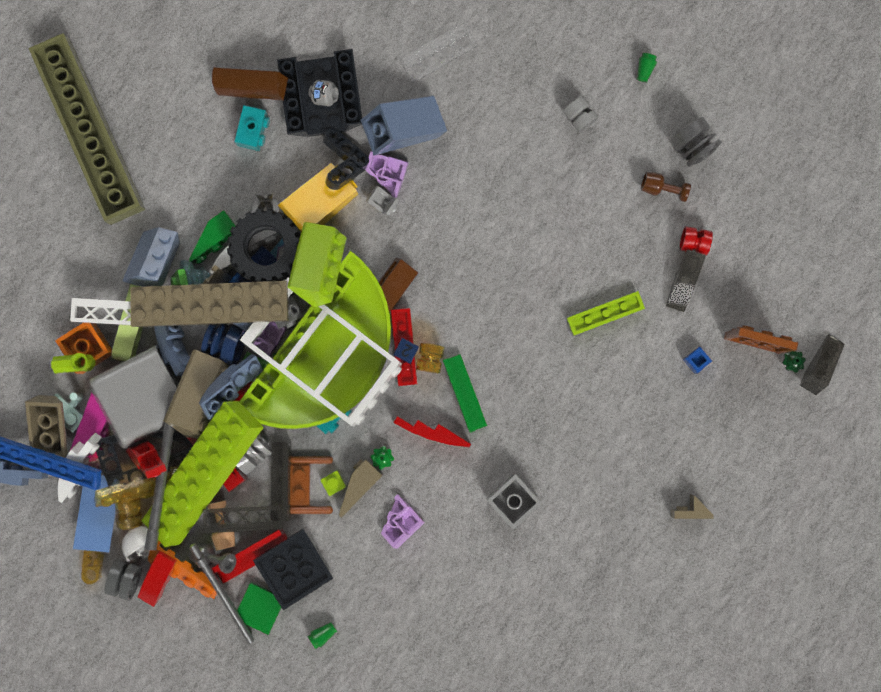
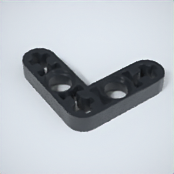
[323,128,369,190]

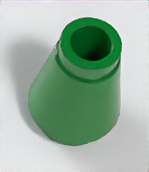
[636,53,657,83]
[307,622,337,649]

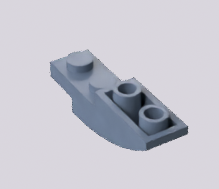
[154,325,190,376]
[199,354,263,420]
[0,458,48,486]

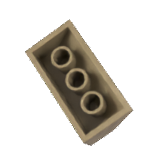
[163,350,229,439]

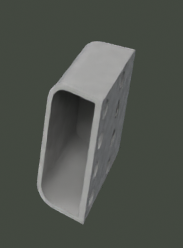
[89,345,180,448]

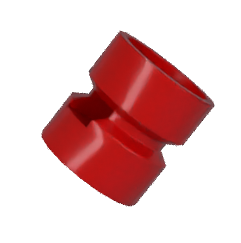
[679,226,713,255]

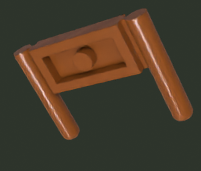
[290,456,333,514]

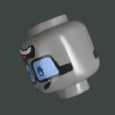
[309,80,339,107]

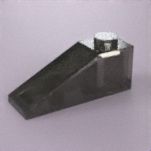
[800,334,845,395]

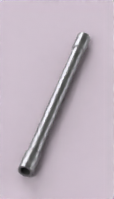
[144,390,176,550]

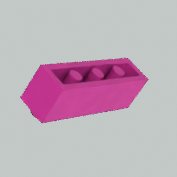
[69,392,110,462]

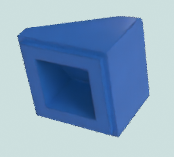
[683,346,712,374]

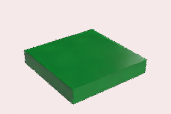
[237,582,281,635]

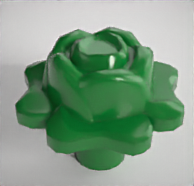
[371,446,394,470]

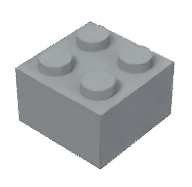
[486,473,542,529]

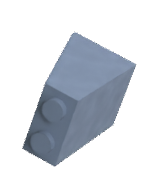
[361,96,447,155]

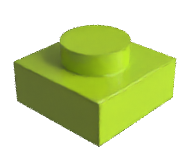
[320,470,347,497]

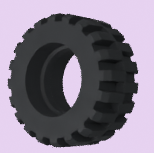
[227,209,301,282]

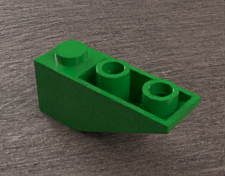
[189,210,236,265]

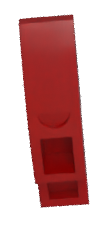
[126,441,167,479]

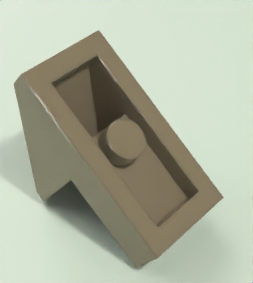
[671,494,714,519]

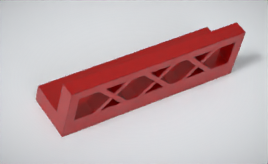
[211,528,288,584]

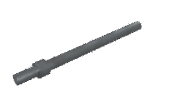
[189,543,255,644]

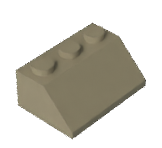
[25,395,68,458]

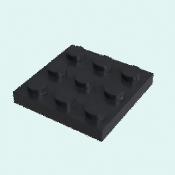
[253,528,333,611]

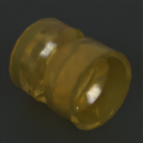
[416,343,445,374]
[114,495,143,530]

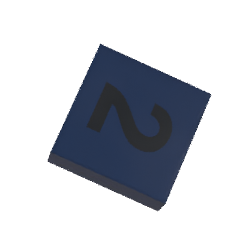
[393,338,419,364]

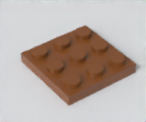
[724,325,798,354]

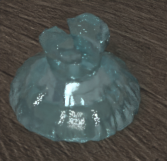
[179,260,210,285]

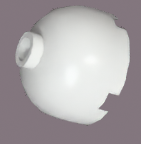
[122,525,162,562]

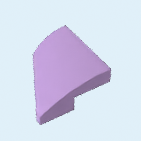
[381,494,425,549]

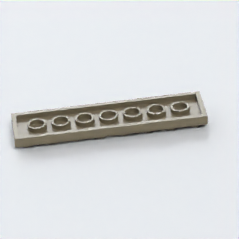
[131,281,289,327]

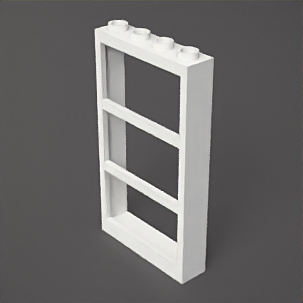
[240,278,402,427]

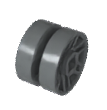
[104,559,142,601]

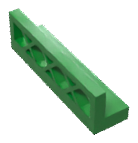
[443,354,487,433]

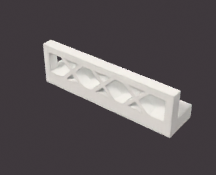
[70,298,131,325]

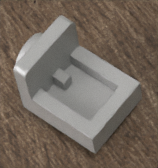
[366,186,399,216]

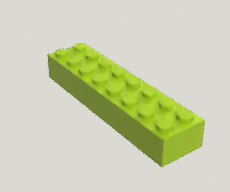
[141,401,264,548]

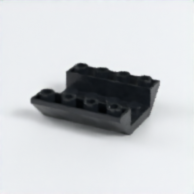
[277,49,362,137]

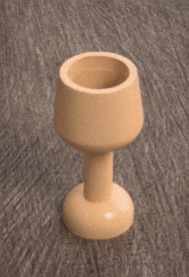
[207,500,235,551]

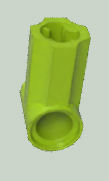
[51,353,96,374]

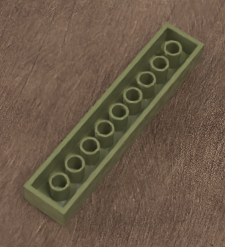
[28,33,146,225]

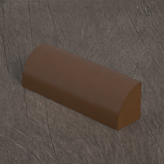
[212,67,288,100]
[378,258,418,313]

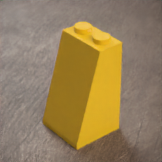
[278,163,358,232]

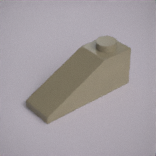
[339,459,383,518]

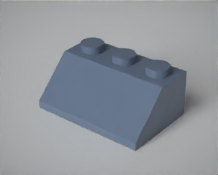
[123,227,180,287]

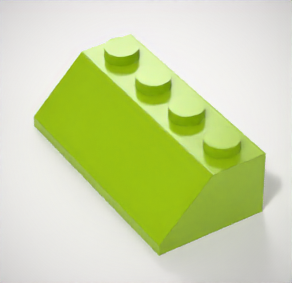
[287,222,347,308]

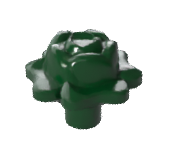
[782,351,806,373]

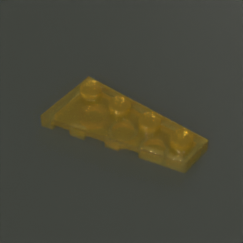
[94,466,178,507]

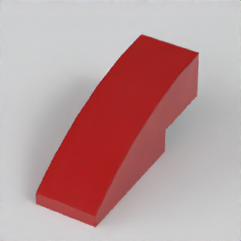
[137,551,177,607]

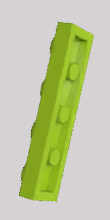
[566,291,645,336]

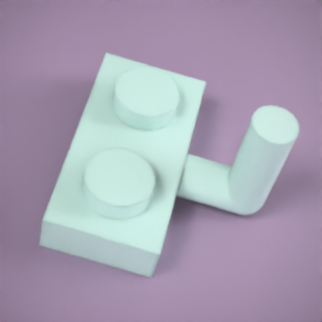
[54,393,83,433]

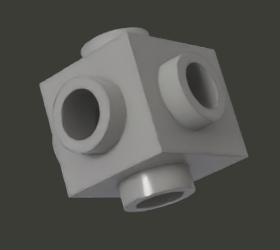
[275,297,303,329]

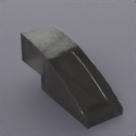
[666,250,706,312]

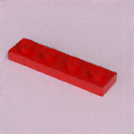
[391,308,417,386]

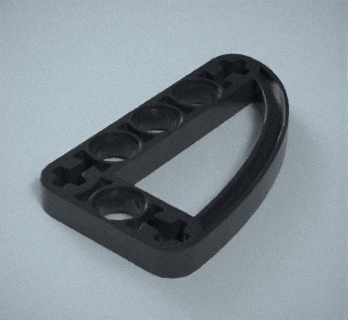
[96,431,193,493]

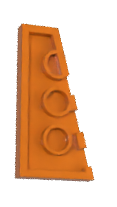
[148,541,217,599]

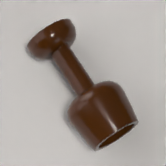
[641,172,691,202]

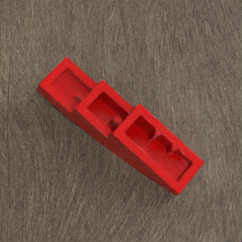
[393,416,471,447]

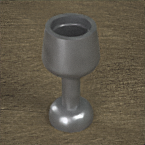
[189,543,236,573]

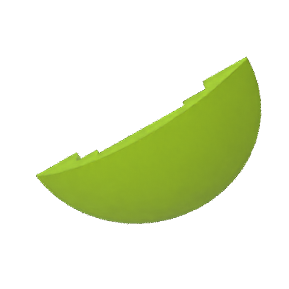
[239,251,391,429]

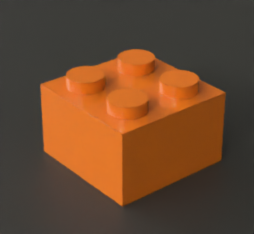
[55,322,112,374]

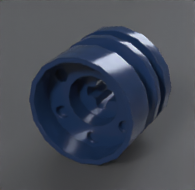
[201,323,246,366]

